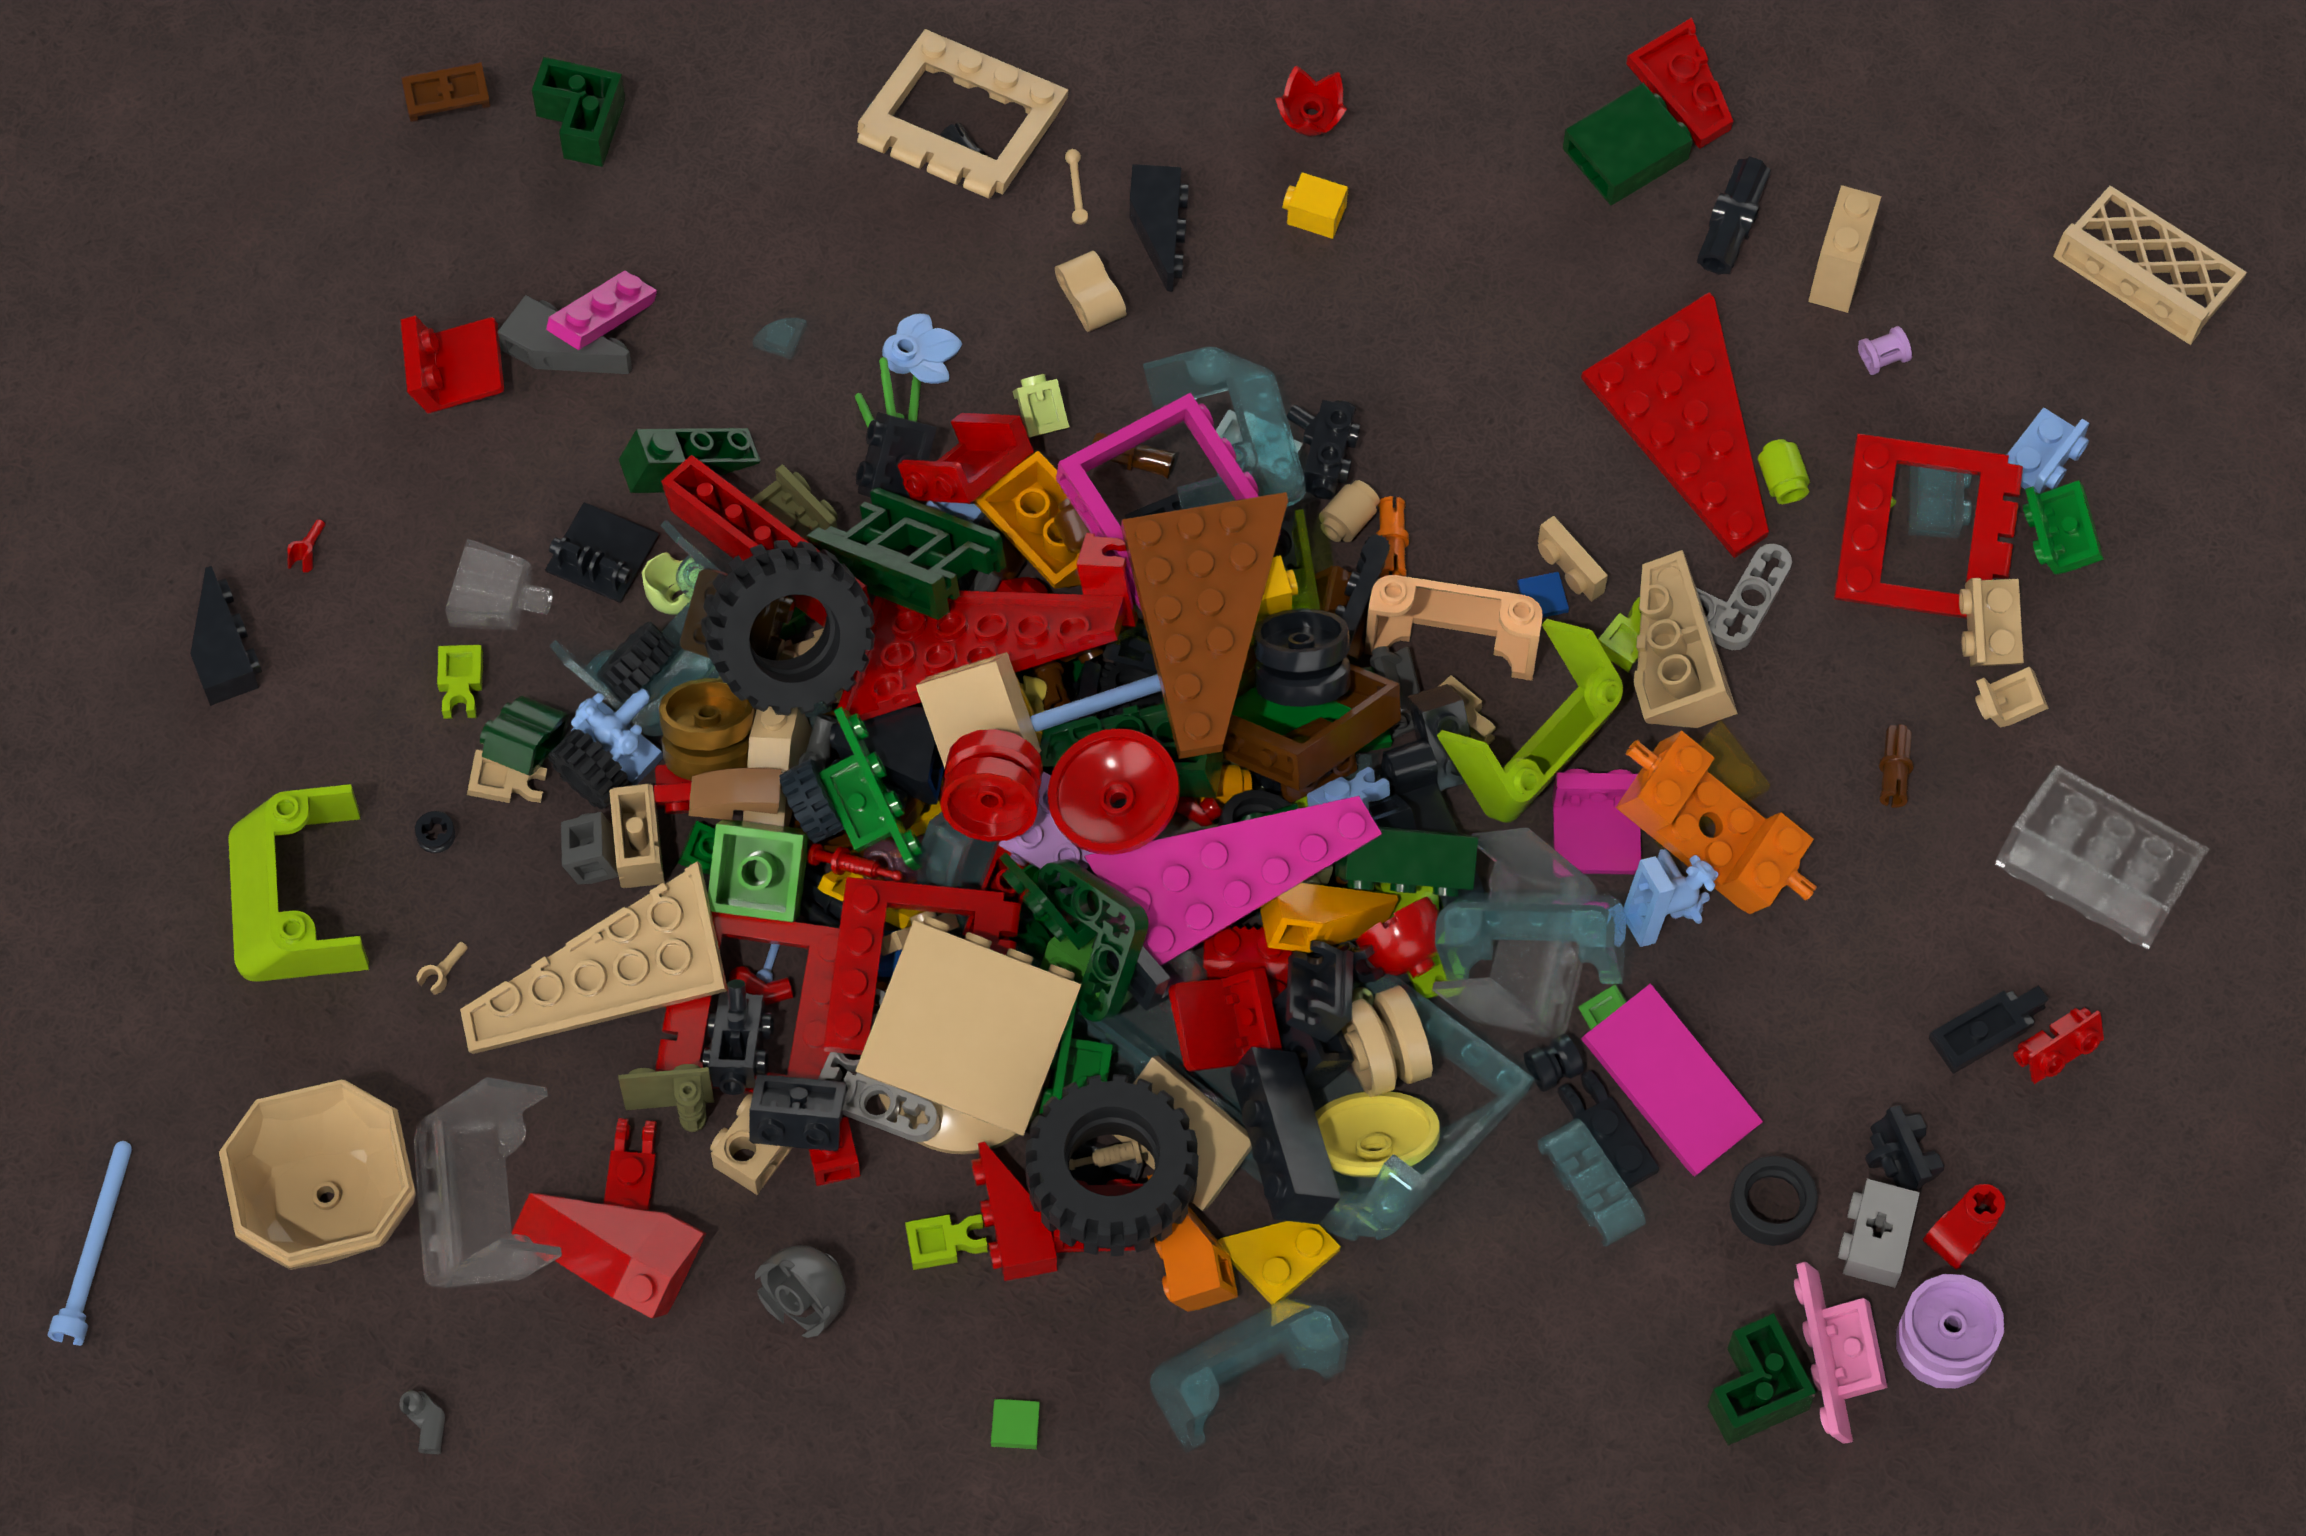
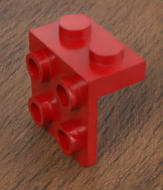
[1169,968,1283,1072]

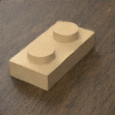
[1538,516,1608,602]

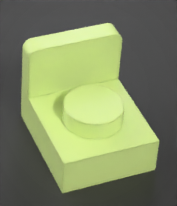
[1013,374,1069,438]

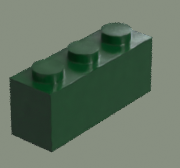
[1335,827,1478,897]

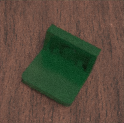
[999,852,1111,950]

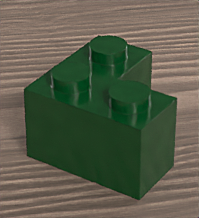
[532,57,626,167]
[1707,1313,1816,1446]

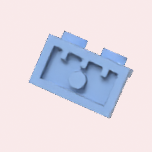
[2007,407,2089,494]

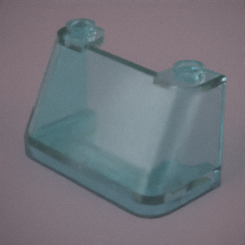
[1435,892,1626,984]
[1150,1298,1349,1454]

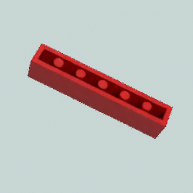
[661,455,872,627]

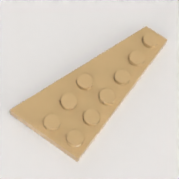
[460,861,728,1054]

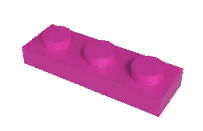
[546,270,657,350]

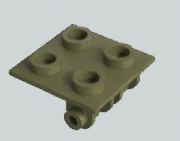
[618,1064,714,1132]

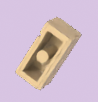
[609,784,664,888]

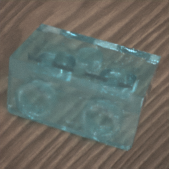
[1908,466,1971,539]

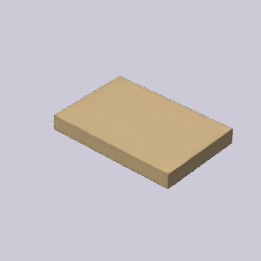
[1114,1056,1252,1211]

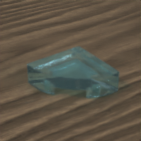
[753,318,807,360]

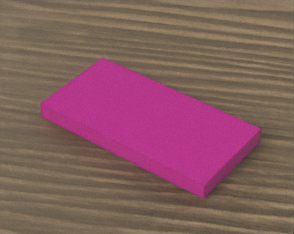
[1581,984,1763,1177]

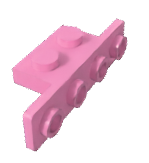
[1794,1262,1887,1444]

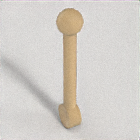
[1065,149,1088,225]

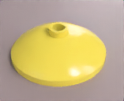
[1315,1091,1440,1177]

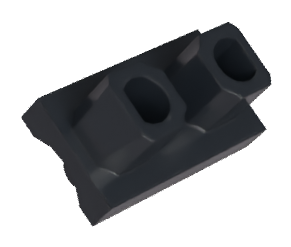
[1865,1105,1944,1192]

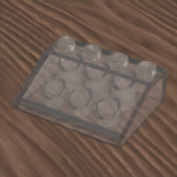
[1994,765,2209,950]

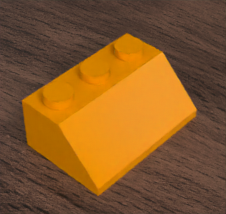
[973,451,1081,589]

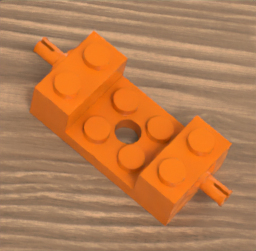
[1616,731,1817,914]

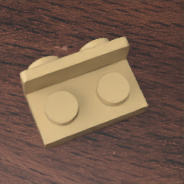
[1959,578,2024,667]

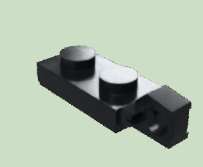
[1928,985,2049,1074]

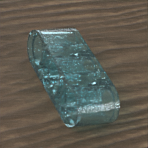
[1537,1118,1646,1247]

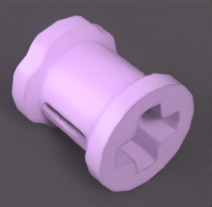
[1858,326,1912,375]

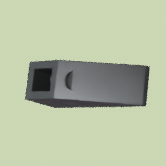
[498,295,632,374]

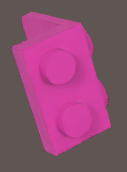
[1552,769,1641,875]

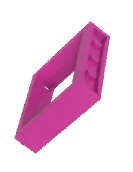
[1056,392,1281,612]

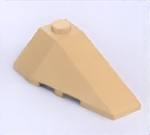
[1634,550,1738,728]

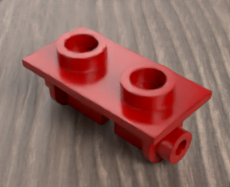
[2013,1007,2104,1084]

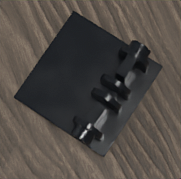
[545,502,659,603]

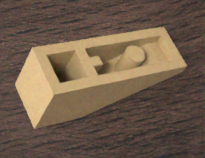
[743,706,812,827]

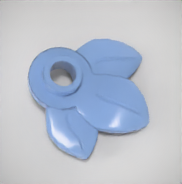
[882,313,962,384]

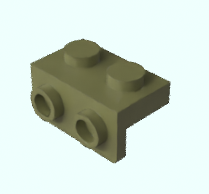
[751,464,838,542]

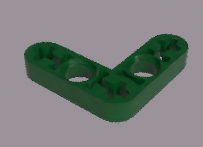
[1038,859,1149,1022]

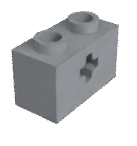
[1838,1179,1920,1288]

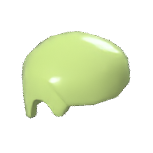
[641,552,704,615]

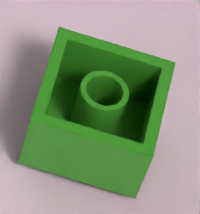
[708,819,809,922]

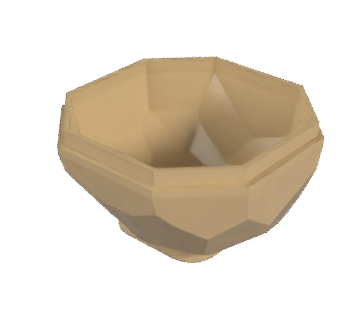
[219,1079,416,1270]

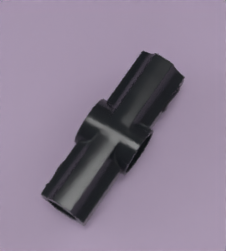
[1697,156,1771,275]

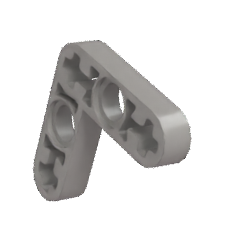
[1639,544,1792,650]
[818,989,940,1142]

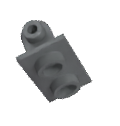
[1370,646,1420,739]

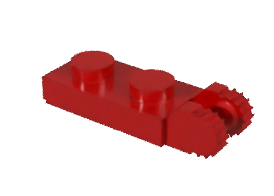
[604,1118,657,1211]

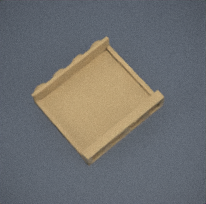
[855,916,1081,1136]

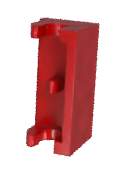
[1076,533,1138,627]

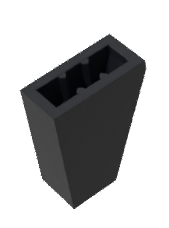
[830,707,944,805]

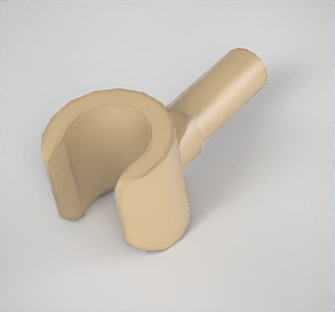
[417,942,468,995]

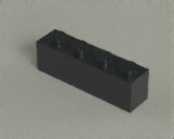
[1230,1047,1341,1224]

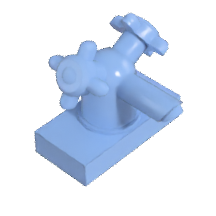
[571,688,663,786]
[1621,849,1718,947]

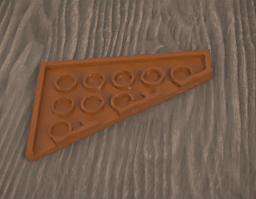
[1121,492,1288,759]

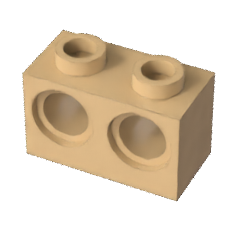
[710,1093,793,1195]

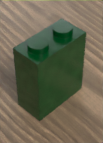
[1562,83,1692,206]

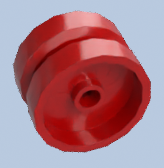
[940,729,1043,842]

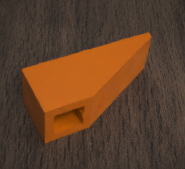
[1147,1175,1238,1312]

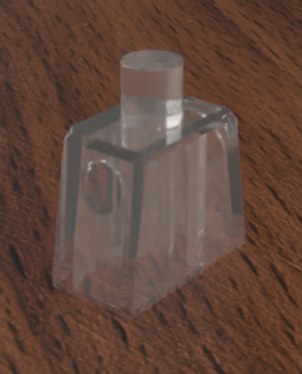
[445,539,553,630]

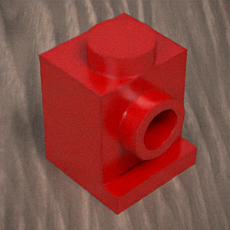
[808,1117,860,1186]

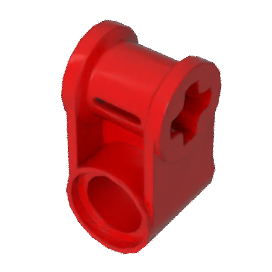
[1922,1184,2005,1271]

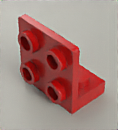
[401,315,504,413]

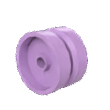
[1896,1274,2004,1389]

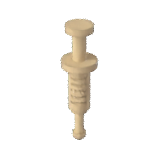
[1069,1139,1149,1170]

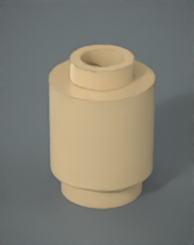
[1319,480,1380,542]

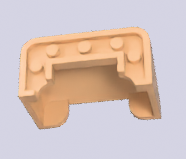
[1364,575,1542,681]

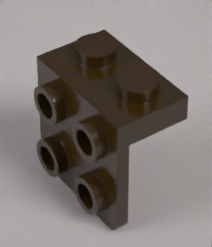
[680,568,796,660]

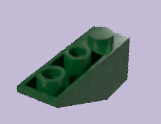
[618,428,761,493]

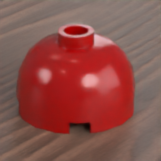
[1356,897,1446,979]

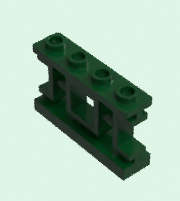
[807,487,1006,620]

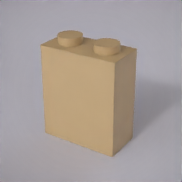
[1808,185,1881,313]
[916,652,1041,768]

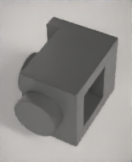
[561,812,619,885]

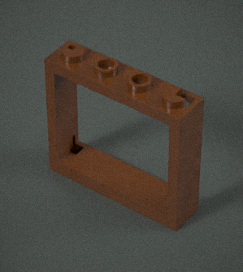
[1223,639,1401,791]

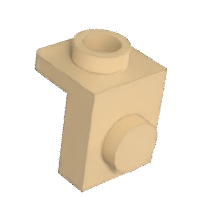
[1975,666,2049,728]

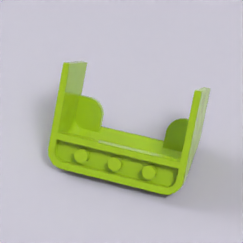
[1437,619,1623,823]
[229,784,369,982]

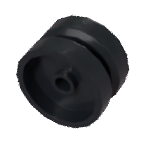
[1253,608,1351,707]

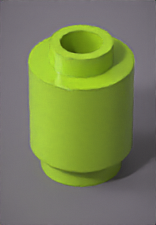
[1757,439,1810,505]

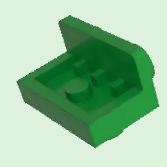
[2023,480,2104,574]

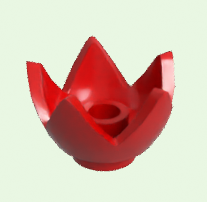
[1275,66,1347,136]

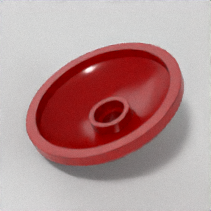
[1048,729,1180,855]

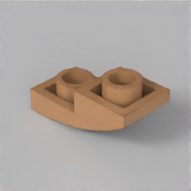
[688,768,782,820]

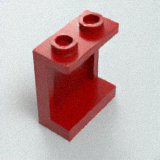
[898,413,1034,504]

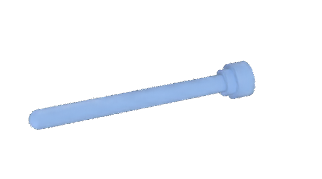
[1030,674,1162,732]
[47,1141,132,1346]

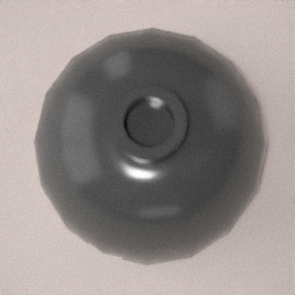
[755,1245,846,1338]

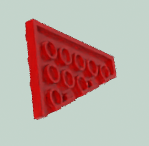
[1581,292,1769,558]
[837,591,1127,725]

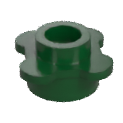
[1009,919,1050,967]

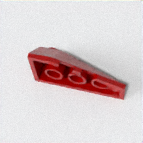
[511,1193,706,1319]

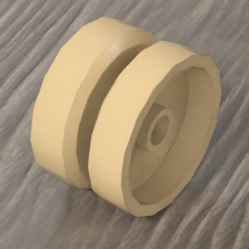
[1341,986,1433,1097]

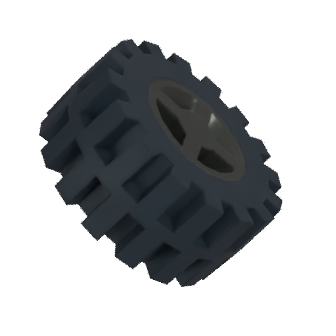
[779,758,844,844]

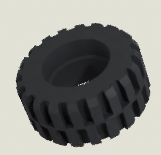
[701,540,875,716]
[1025,1074,1199,1257]

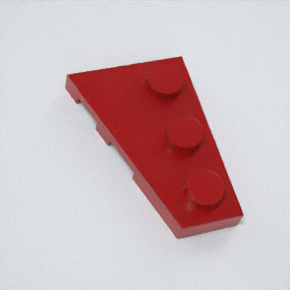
[1626,17,1733,149]

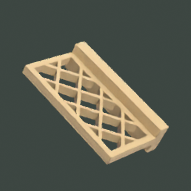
[2053,186,2247,345]

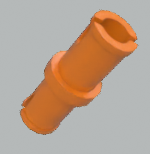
[1376,496,1409,578]

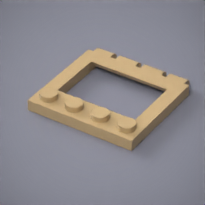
[857,29,1069,199]

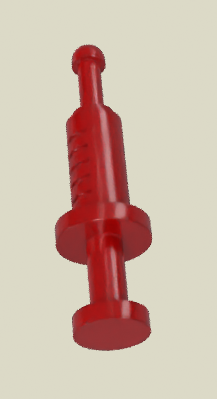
[807,843,903,881]

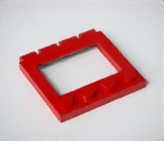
[1834,434,2023,619]
[823,877,1021,1055]
[655,912,839,1094]

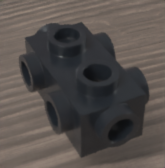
[1286,400,1361,499]
[703,979,774,1095]

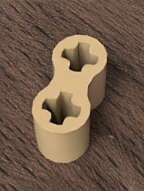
[1055,251,1127,332]

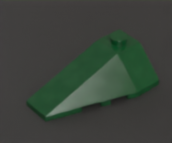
[1040,698,1223,798]

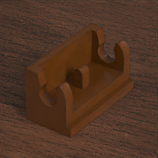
[401,62,490,122]

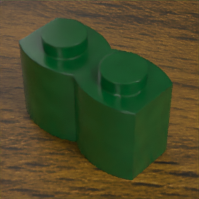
[480,696,570,776]

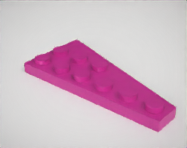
[1084,796,1382,966]

